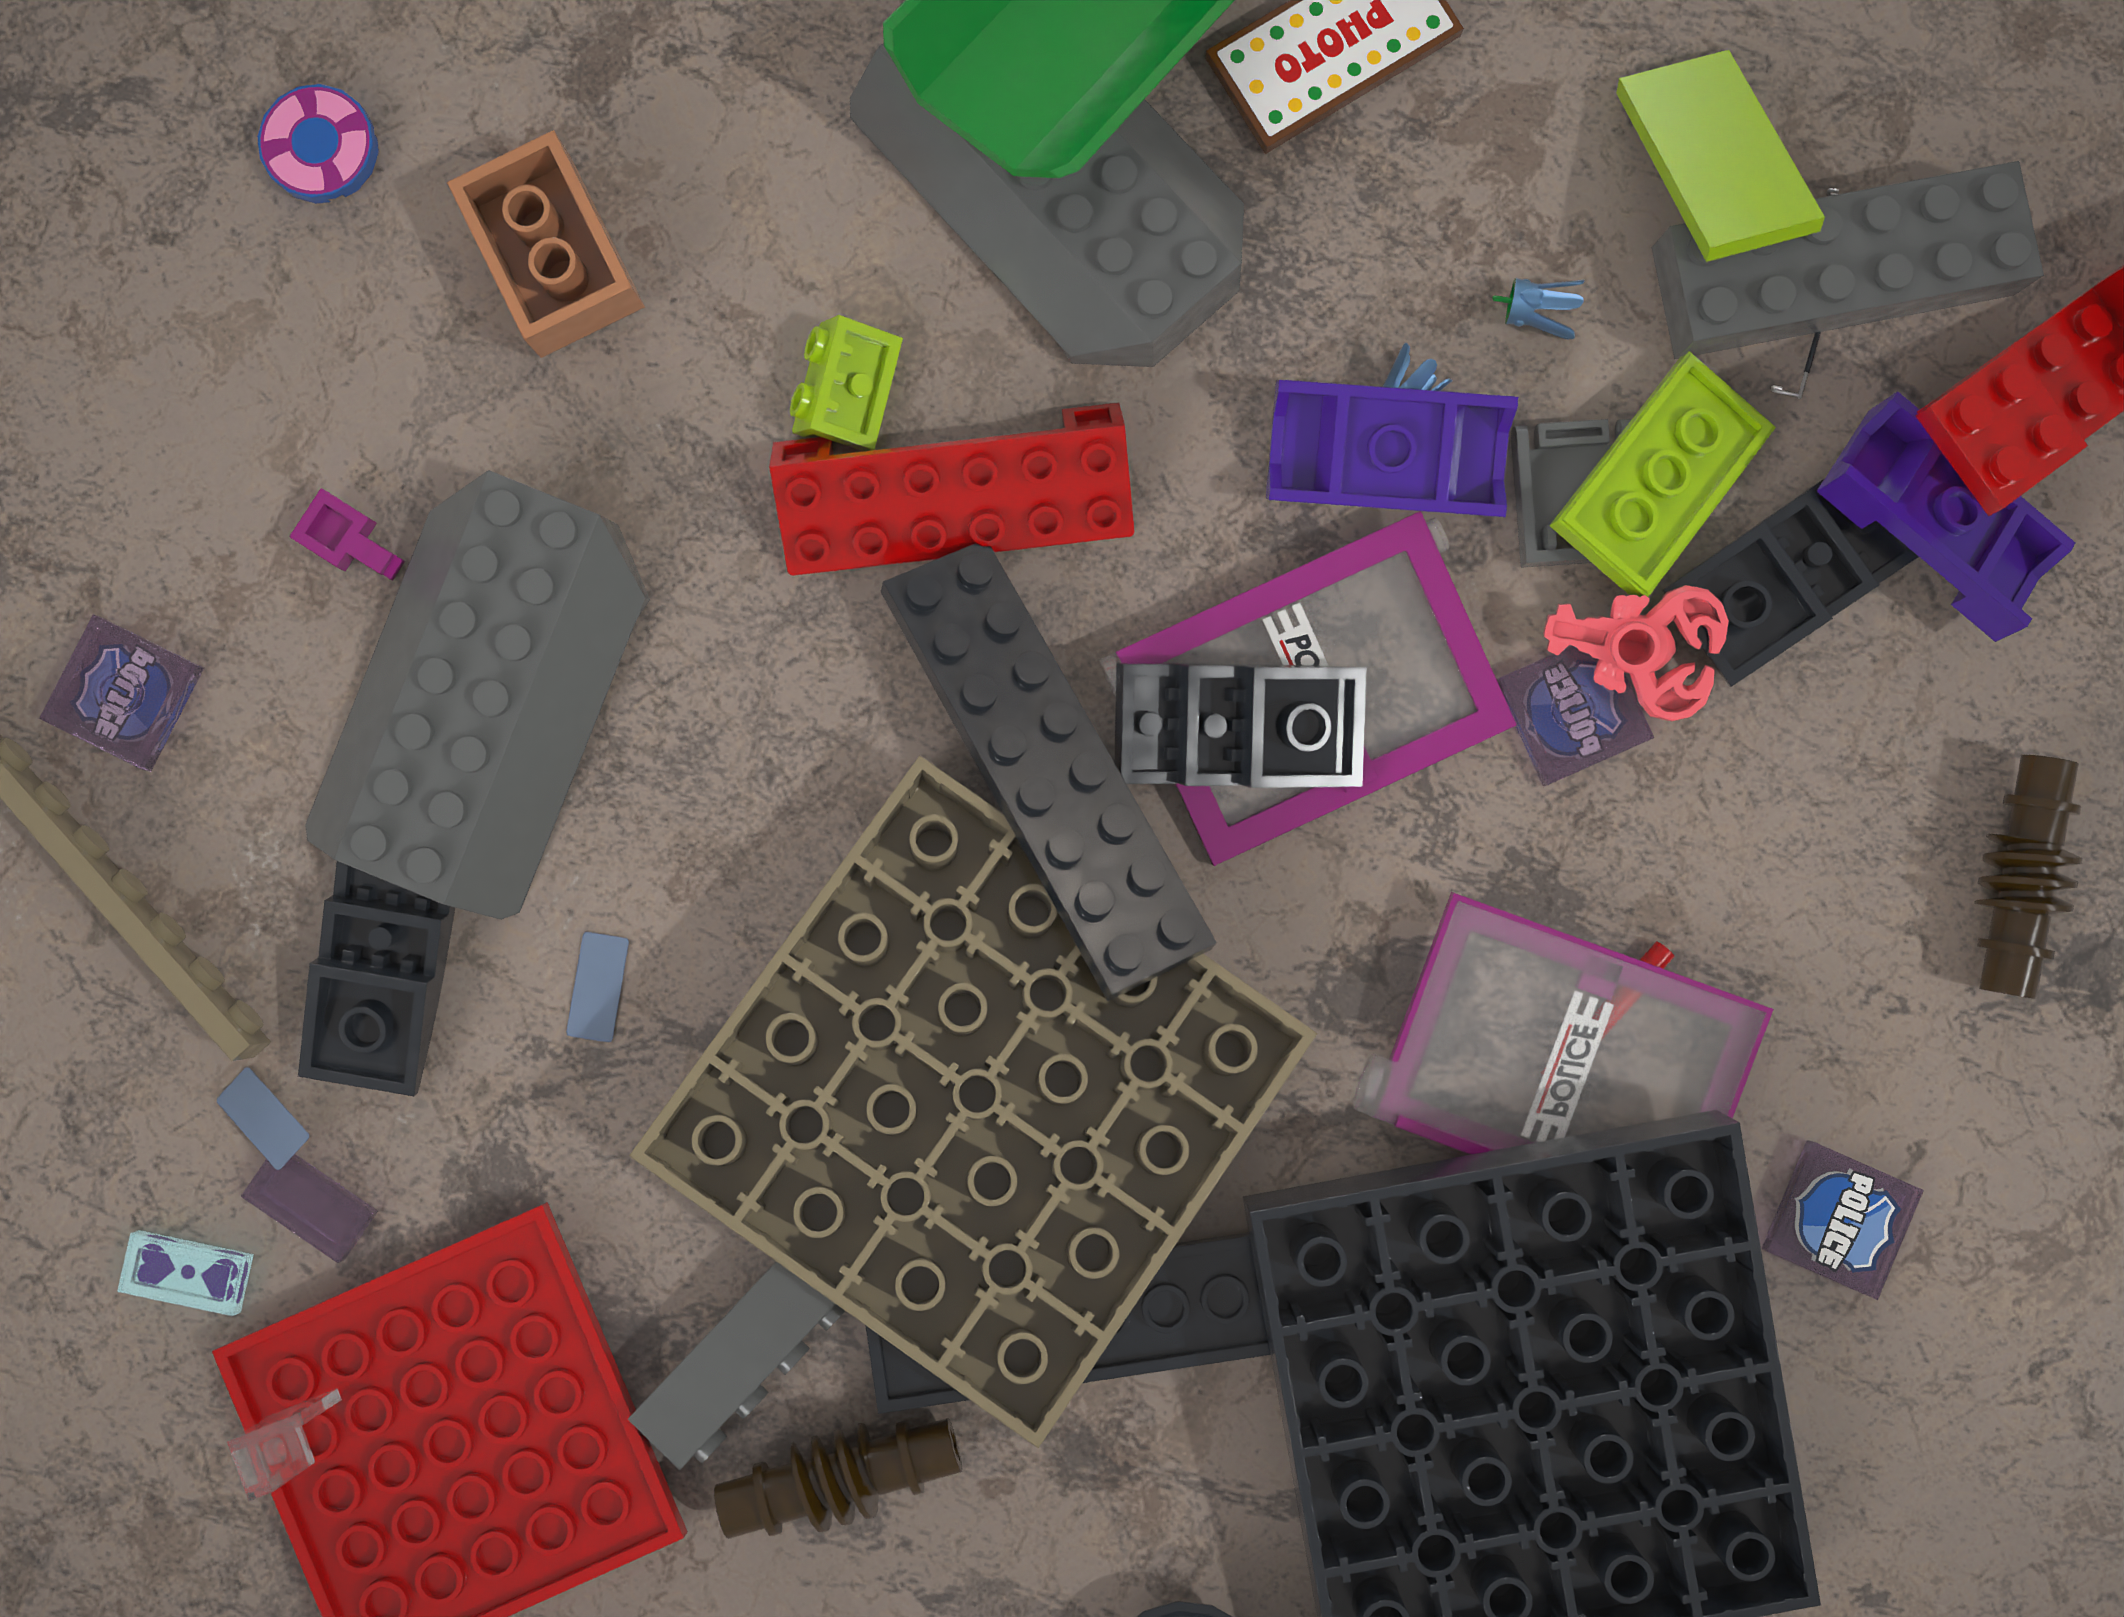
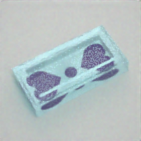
[117,1230,254,1316]

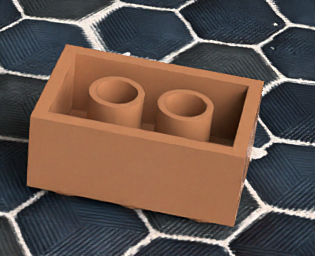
[447,130,645,358]

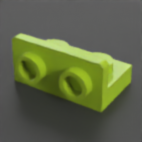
[790,315,903,451]

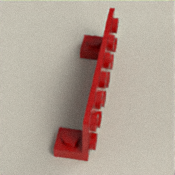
[769,402,1135,576]

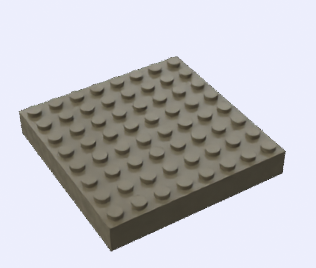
[629,755,1318,1448]

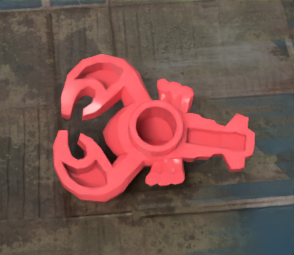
[1543,585,1729,722]

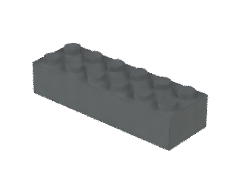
[1652,161,2044,359]

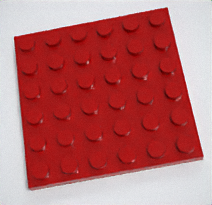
[212,1202,688,1617]

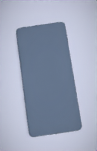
[566,932,629,1042]
[217,1067,309,1170]

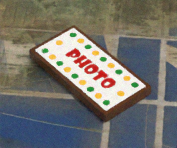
[1205,0,1464,154]

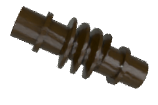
[1974,755,2083,999]
[714,1418,963,1539]

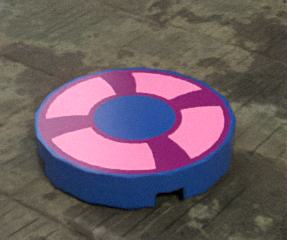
[257,84,379,204]

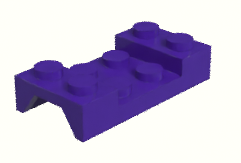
[1266,380,1519,517]
[1817,391,2076,642]

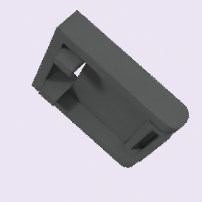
[1511,419,1632,568]

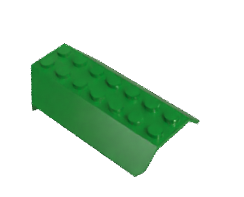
[883,0,1235,178]

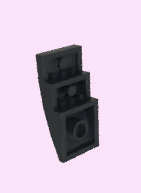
[1662,478,1919,687]
[1114,663,1367,788]
[298,861,455,1097]

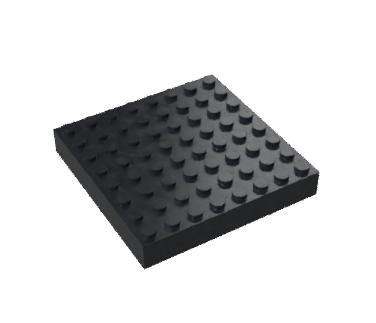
[1242,1110,1821,1617]

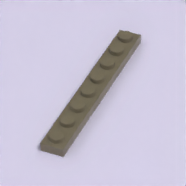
[0,735,271,1061]

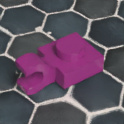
[289,488,405,581]

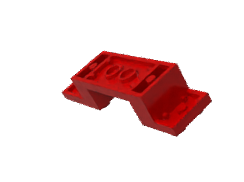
[1915,265,2124,516]

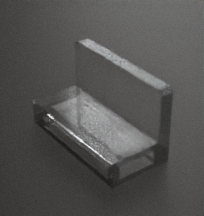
[227,1389,342,1501]

